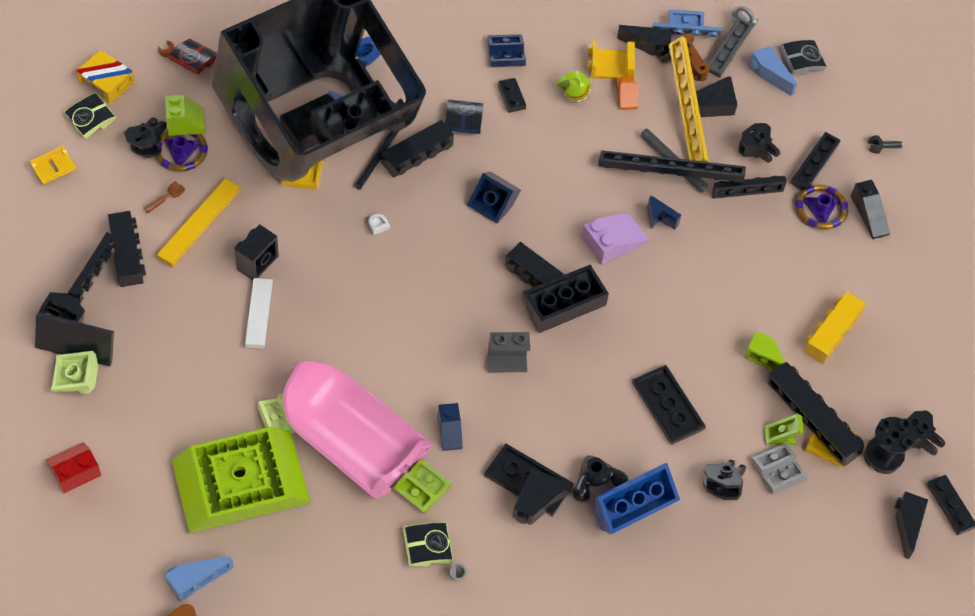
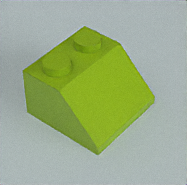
[165,95,205,136]

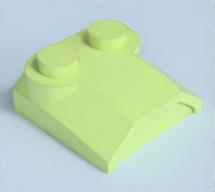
[51,351,98,394]

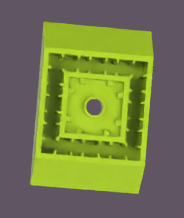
[172,427,311,534]

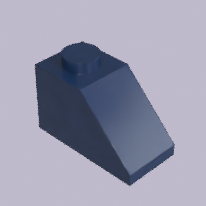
[438,403,463,451]

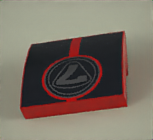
[168,39,217,75]

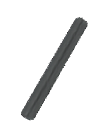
[641,128,708,192]

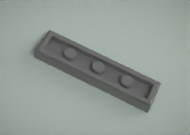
[708,17,754,78]

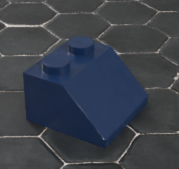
[467,172,521,223]

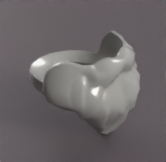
[732,6,758,27]

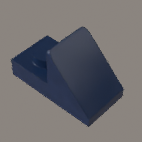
[647,195,682,230]

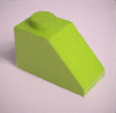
[744,331,785,371]

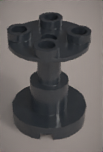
[864,417,915,474]

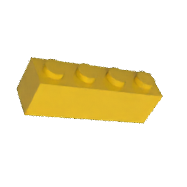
[804,292,867,365]

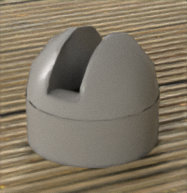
[450,563,467,580]

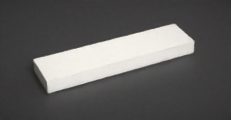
[245,278,273,349]

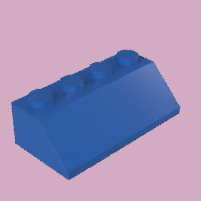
[594,463,680,534]

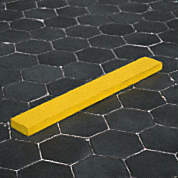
[669,36,709,162]

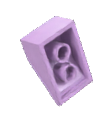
[582,213,649,264]

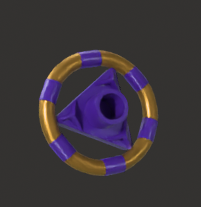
[156,130,208,172]
[796,184,849,230]

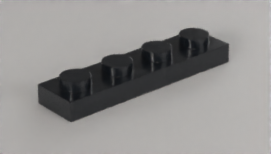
[790,132,841,190]
[712,175,787,199]

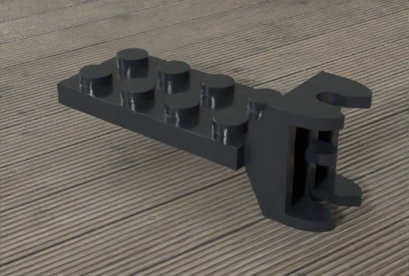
[39,232,114,323]

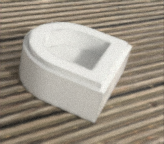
[368,214,390,235]

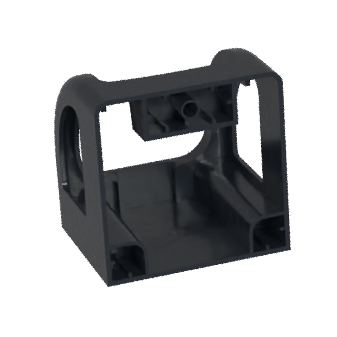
[212,0,426,182]

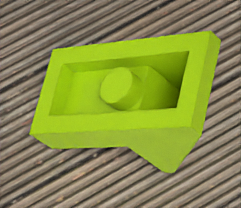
[765,413,804,445]

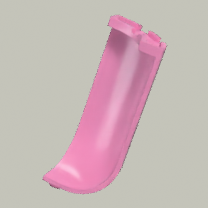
[283,360,433,499]

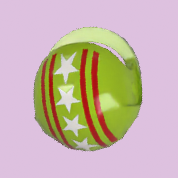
[557,71,591,103]

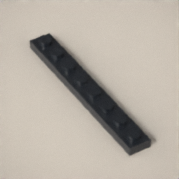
[598,150,746,183]

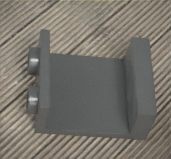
[487,332,530,373]

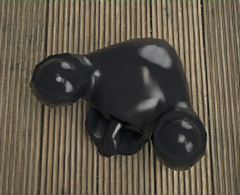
[573,455,628,502]

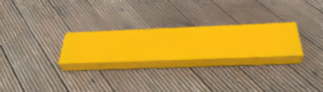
[157,178,241,267]

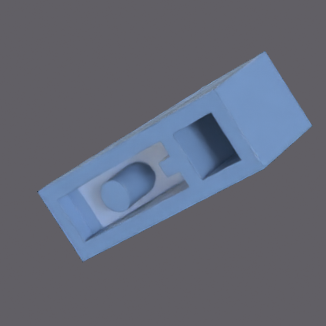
[750,46,797,96]
[165,557,234,602]

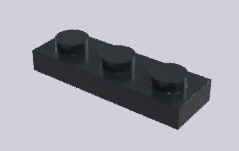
[927,475,975,535]

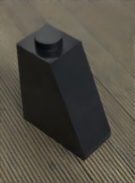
[696,76,738,117]
[512,468,570,525]

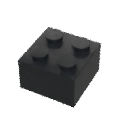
[235,224,279,280]

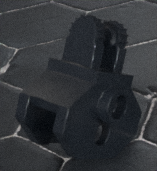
[124,117,167,158]
[738,123,781,163]
[907,410,945,456]
[703,459,746,500]

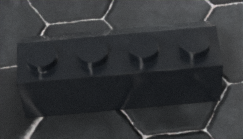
[523,264,609,333]

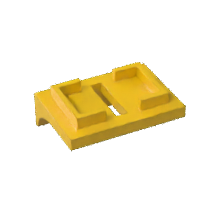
[30,145,77,185]

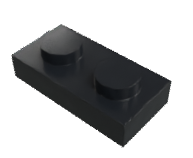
[498,78,526,113]

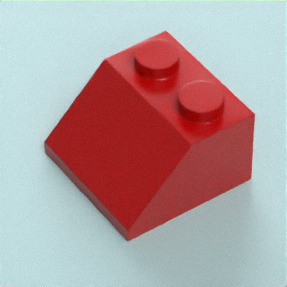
[46,442,101,493]

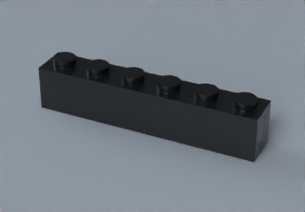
[767,362,864,466]

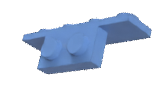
[651,9,722,37]

